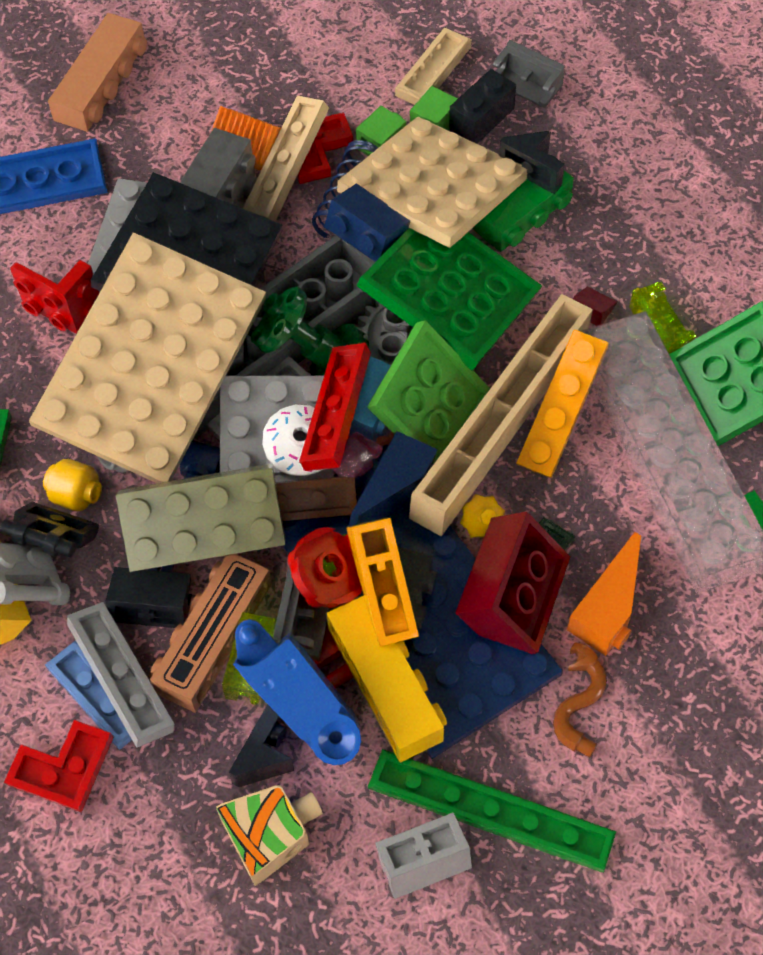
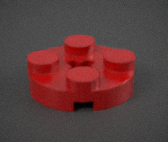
[288,527,362,608]

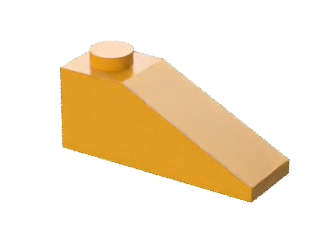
[346,518,419,646]

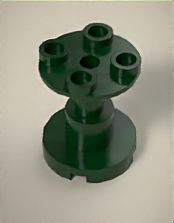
[251,287,369,376]

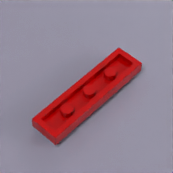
[299,343,371,471]

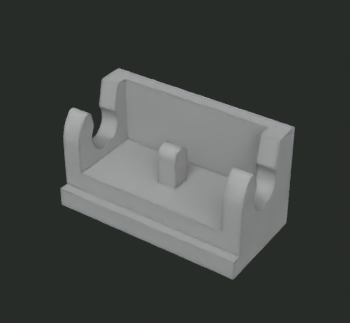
[375,813,472,899]

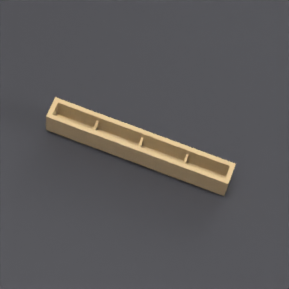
[409,294,593,536]

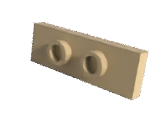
[395,27,472,105]

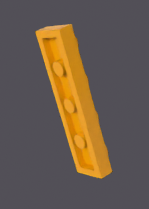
[516,329,609,478]

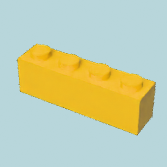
[326,595,447,763]

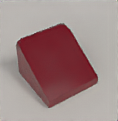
[573,286,617,328]

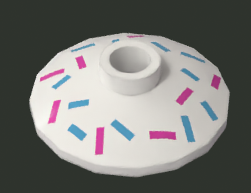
[262,404,322,477]

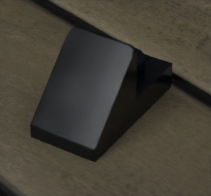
[499,131,565,194]
[229,704,294,787]

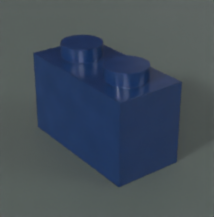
[324,183,410,262]

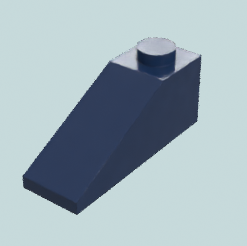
[346,431,438,534]

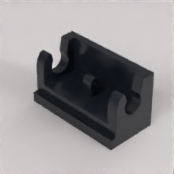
[105,567,192,628]

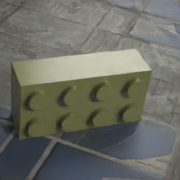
[115,464,286,572]

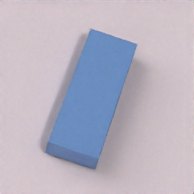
[45,640,132,750]

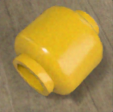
[43,459,102,512]

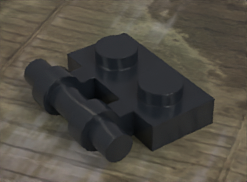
[0,502,99,557]

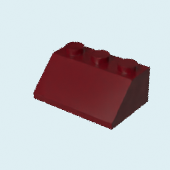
[455,512,570,654]

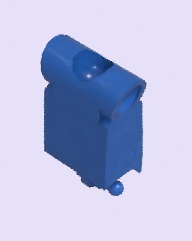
[233,619,361,765]

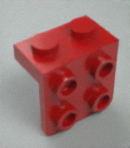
[10,260,99,334]

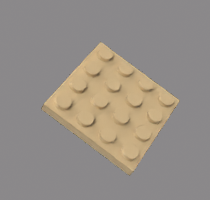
[337,117,528,248]

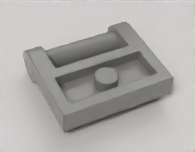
[0,543,70,605]

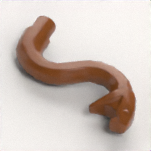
[553,642,607,758]

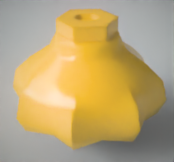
[460,494,505,538]

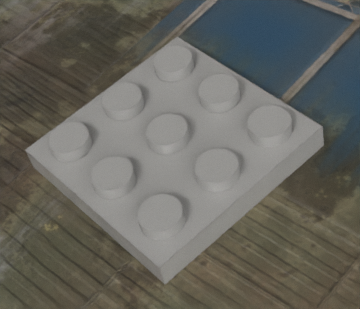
[220,376,334,482]

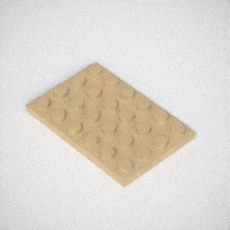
[29,233,266,483]

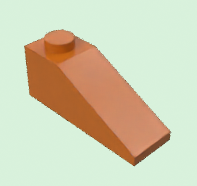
[567,532,641,656]

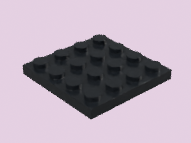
[91,172,283,291]

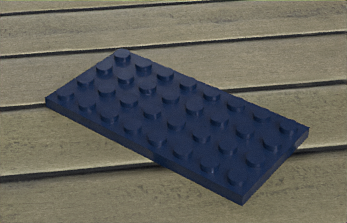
[281,444,563,759]

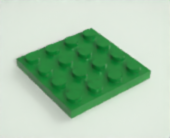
[356,228,542,371]

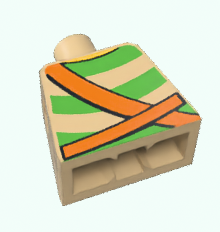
[216,785,323,886]

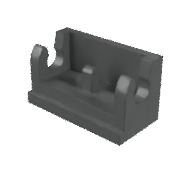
[493,40,565,108]
[273,567,330,661]

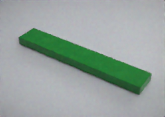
[368,749,617,873]

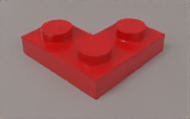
[281,112,353,184]
[4,720,114,813]

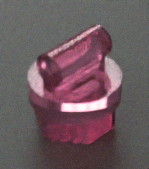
[334,432,383,479]

